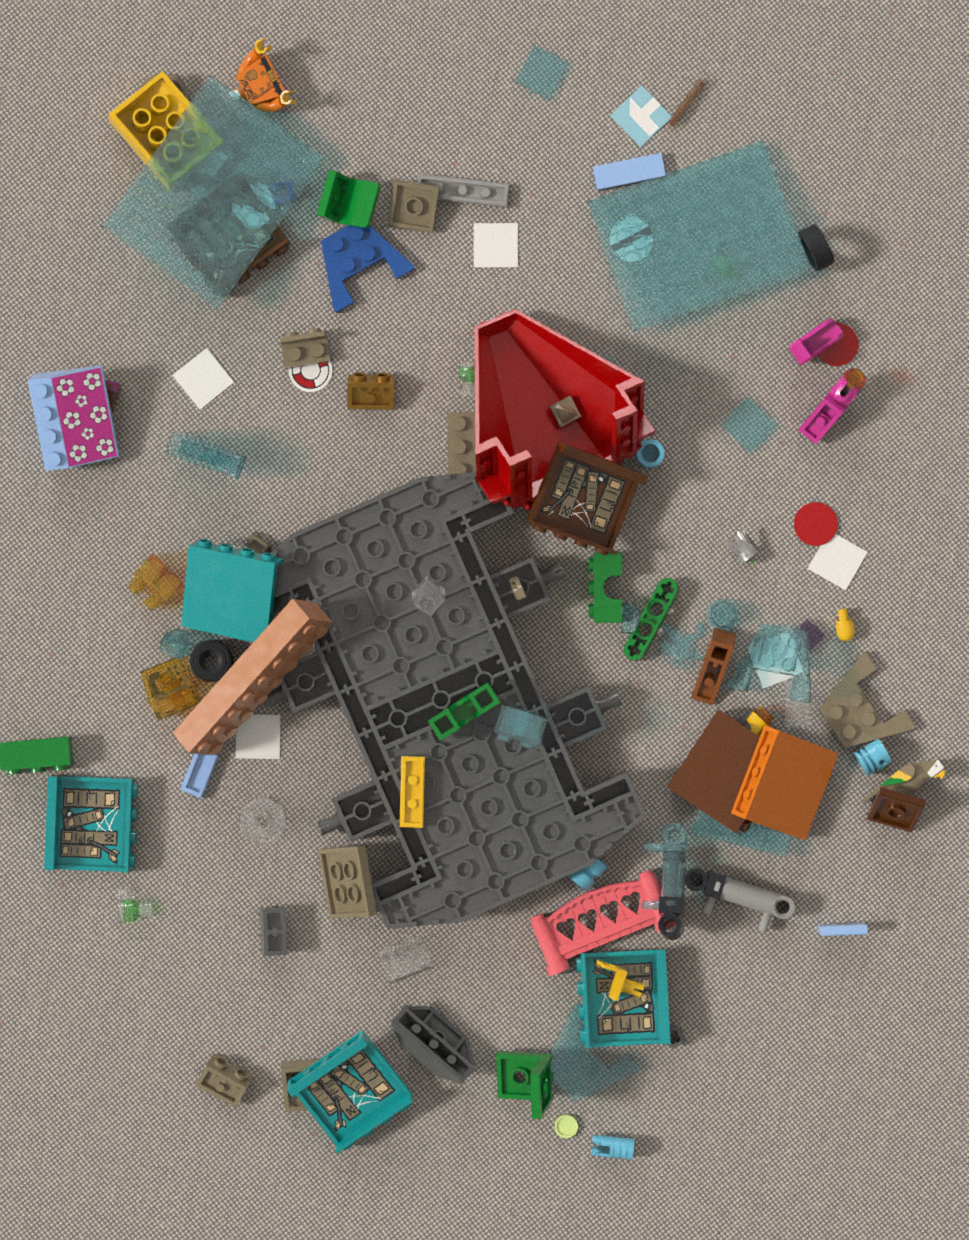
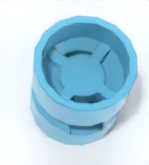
[568,858,609,892]

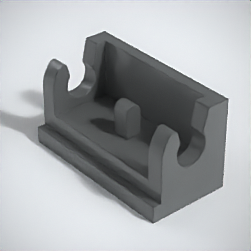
[259,906,288,956]

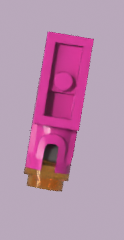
[798,368,866,444]

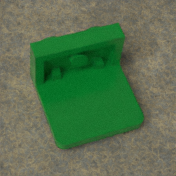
[317,170,381,229]

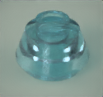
[707,599,738,630]
[160,629,190,659]

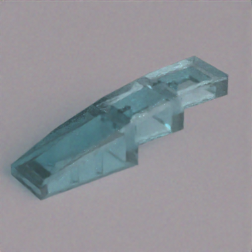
[692,810,792,857]

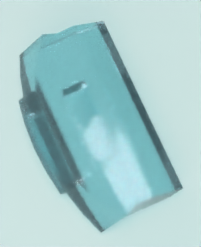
[621,602,640,634]

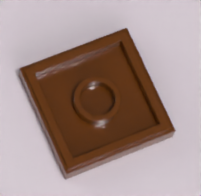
[867,787,926,832]

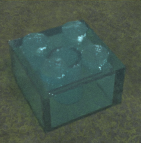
[494,704,548,749]

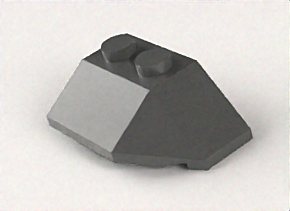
[391,1005,476,1084]

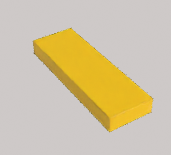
[400,756,425,828]

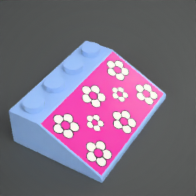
[28,365,120,471]

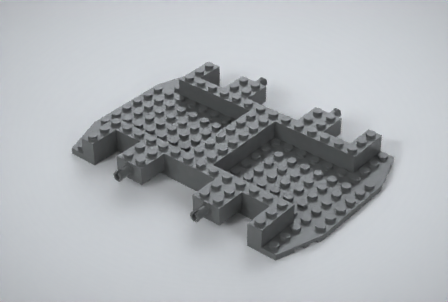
[264,472,646,929]

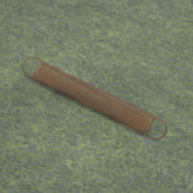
[665,74,709,131]

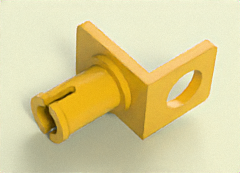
[597,960,644,1001]

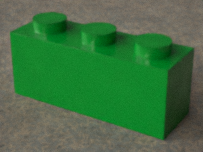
[0,736,74,775]

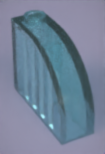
[165,432,246,479]

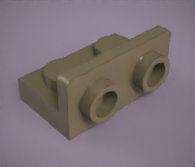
[279,328,331,369]
[196,1054,253,1108]

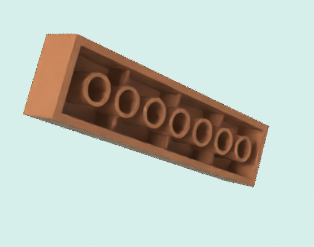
[173,599,333,755]

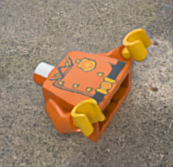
[228,38,297,113]

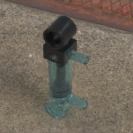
[641,823,689,940]

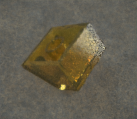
[140,654,201,721]

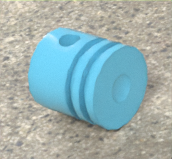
[635,439,665,469]
[854,739,892,777]

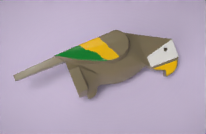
[861,760,945,804]

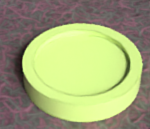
[555,1114,578,1138]

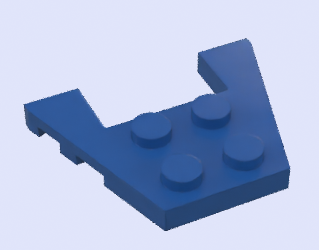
[321,225,415,313]

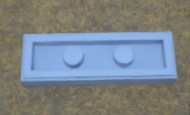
[593,153,666,191]

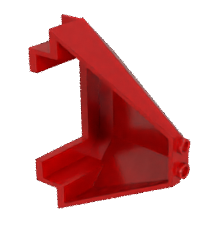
[474,309,656,511]

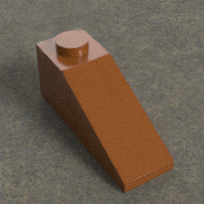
[691,627,737,705]

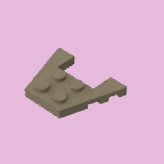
[819,652,916,748]

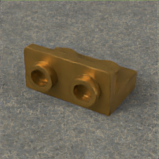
[347,372,395,410]

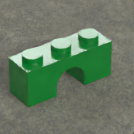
[589,552,622,623]
[428,682,501,741]

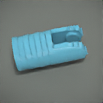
[591,1135,635,1160]

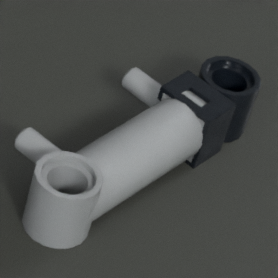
[683,866,795,933]

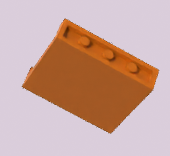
[731,725,839,841]

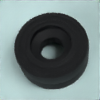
[190,640,233,682]

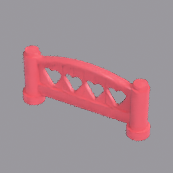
[531,869,677,976]

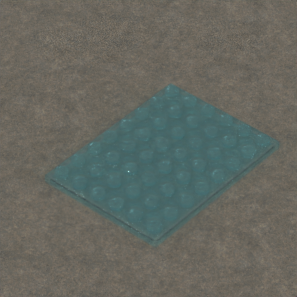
[102,75,325,309]
[588,140,811,332]

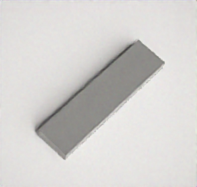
[417,174,510,208]

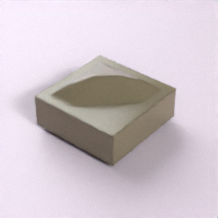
[549,396,581,428]

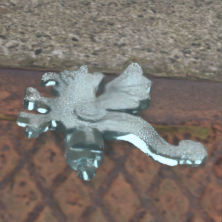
[658,622,705,669]

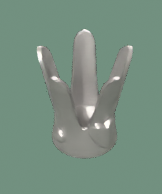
[725,529,757,564]

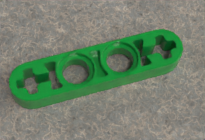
[624,578,680,661]

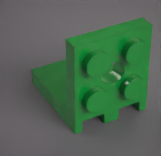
[496,1051,554,1119]

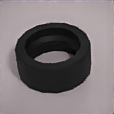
[797,224,835,271]

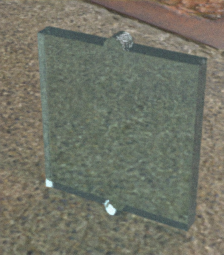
[515,46,568,100]
[721,397,777,453]

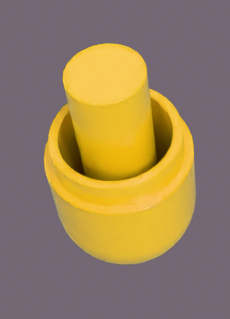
[835,608,855,641]

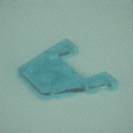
[725,624,811,704]
[549,1003,640,1102]

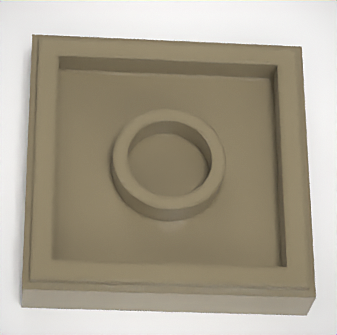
[388,179,441,233]

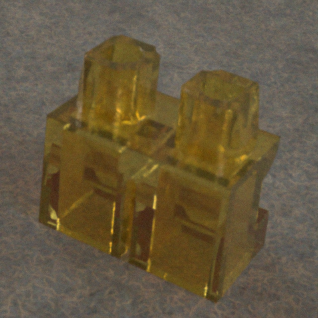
[128,554,185,610]

